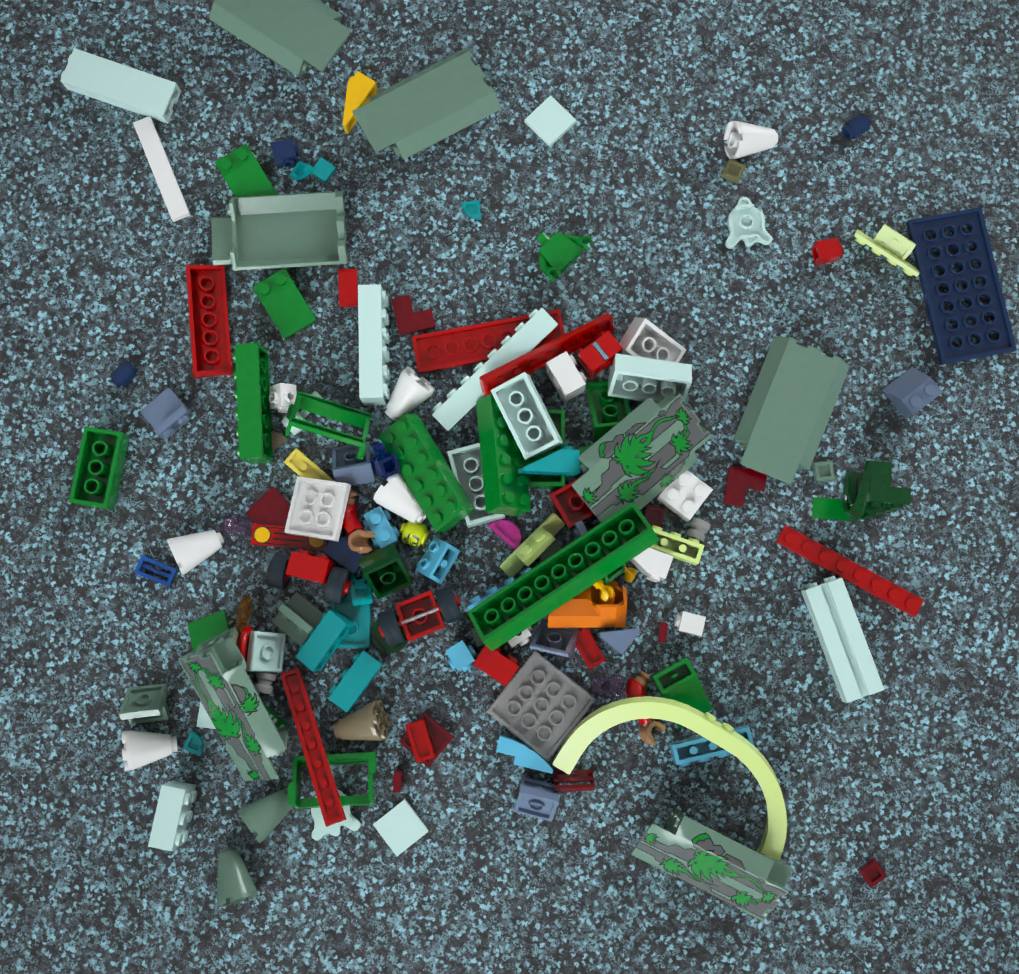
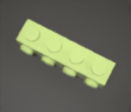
[649,525,704,565]

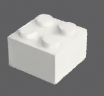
[545,351,587,403]
[656,470,713,522]

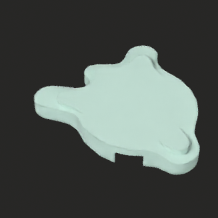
[725,197,772,249]
[311,788,361,841]

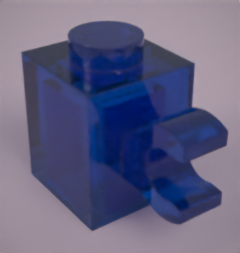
[370,441,401,479]

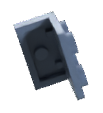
[141,388,194,440]

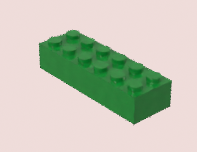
[233,343,274,464]
[476,394,531,516]
[379,414,475,532]

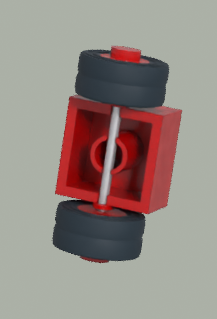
[267,549,351,604]
[378,586,462,646]

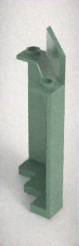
[209,0,351,76]
[352,48,502,160]
[211,191,348,271]
[733,336,850,484]

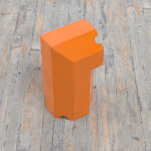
[547,580,627,628]

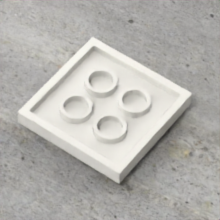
[284,476,351,542]

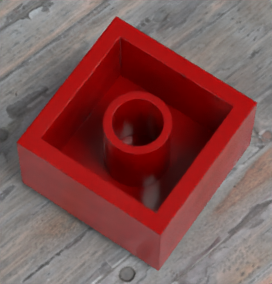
[549,478,595,530]
[473,645,519,686]

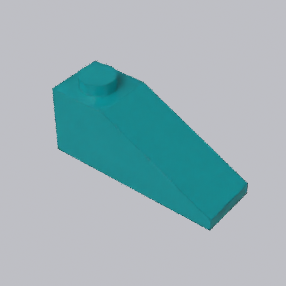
[518,446,580,476]

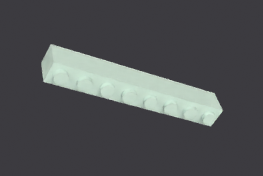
[432,308,558,431]

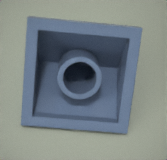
[530,620,579,658]
[597,628,640,654]

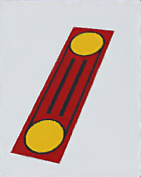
[250,523,327,551]

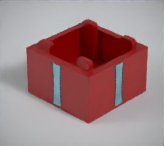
[576,330,623,380]

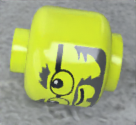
[399,521,429,547]

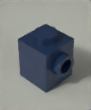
[271,138,301,167]

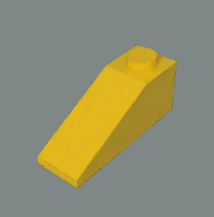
[342,71,378,134]

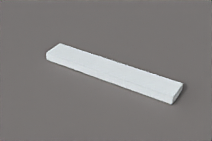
[133,116,191,222]

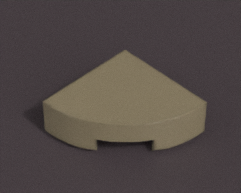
[271,432,288,451]

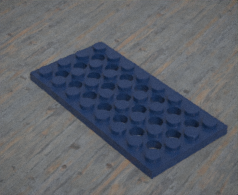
[906,207,1017,365]

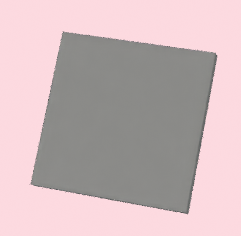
[486,650,596,762]

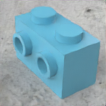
[363,506,401,549]
[416,536,460,584]
[446,640,477,672]

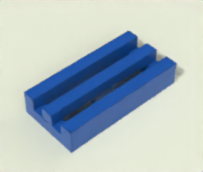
[134,555,179,587]

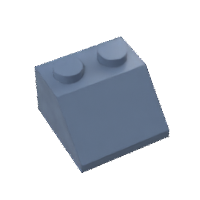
[882,367,943,419]
[332,441,375,486]

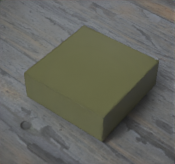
[721,159,746,184]

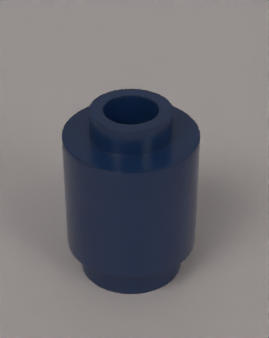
[841,114,871,140]
[110,360,139,388]

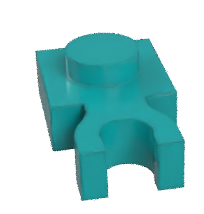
[351,573,373,606]

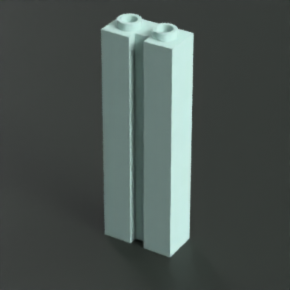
[60,48,181,124]
[801,576,884,703]

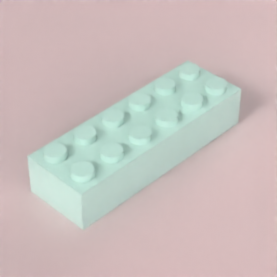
[358,284,390,406]

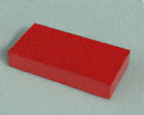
[338,269,358,307]
[576,628,606,670]
[405,719,436,763]

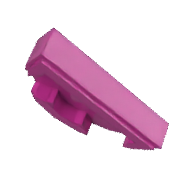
[488,520,521,550]

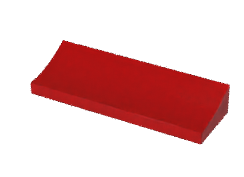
[186,265,232,379]

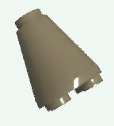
[333,700,391,741]

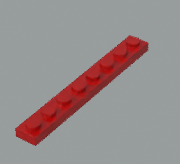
[479,313,614,396]
[775,525,924,617]
[280,667,347,827]

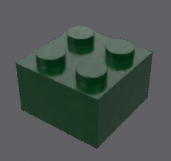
[358,543,413,599]

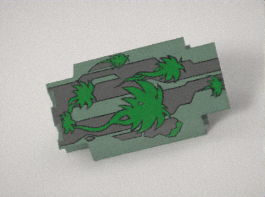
[572,393,712,523]
[178,627,288,781]
[631,808,792,921]

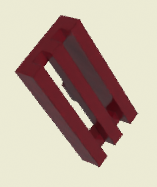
[553,769,595,792]

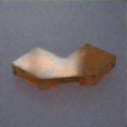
[235,595,252,647]

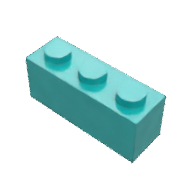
[296,610,354,672]
[328,650,384,713]

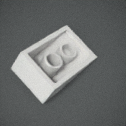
[619,317,686,363]
[630,548,674,583]

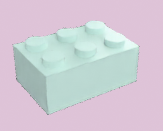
[148,780,197,851]

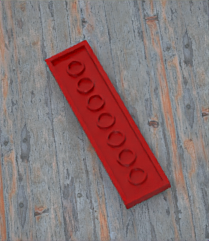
[412,309,565,374]

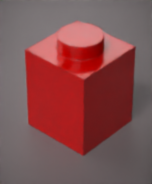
[811,238,843,265]

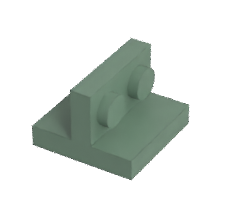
[272,592,324,646]
[119,683,170,724]

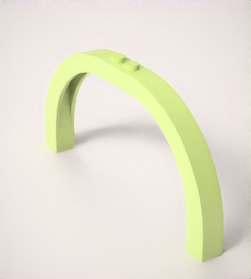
[552,696,787,861]

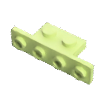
[854,224,920,277]
[500,513,565,577]

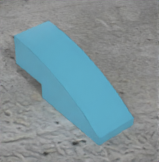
[496,735,553,774]

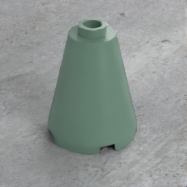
[237,789,293,843]
[217,847,258,907]

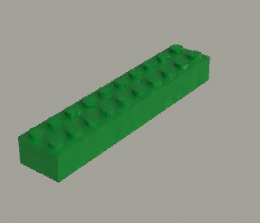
[467,502,660,651]

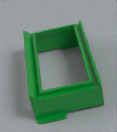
[285,391,372,460]
[287,752,376,809]

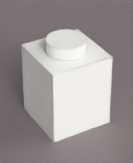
[674,611,706,636]

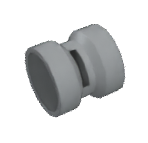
[686,517,711,543]
[254,672,276,694]

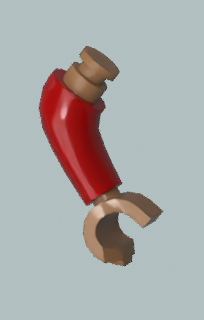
[342,488,375,554]
[625,671,666,745]

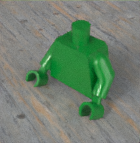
[536,232,594,282]

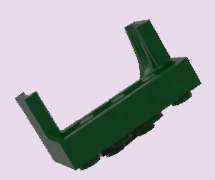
[842,461,911,521]

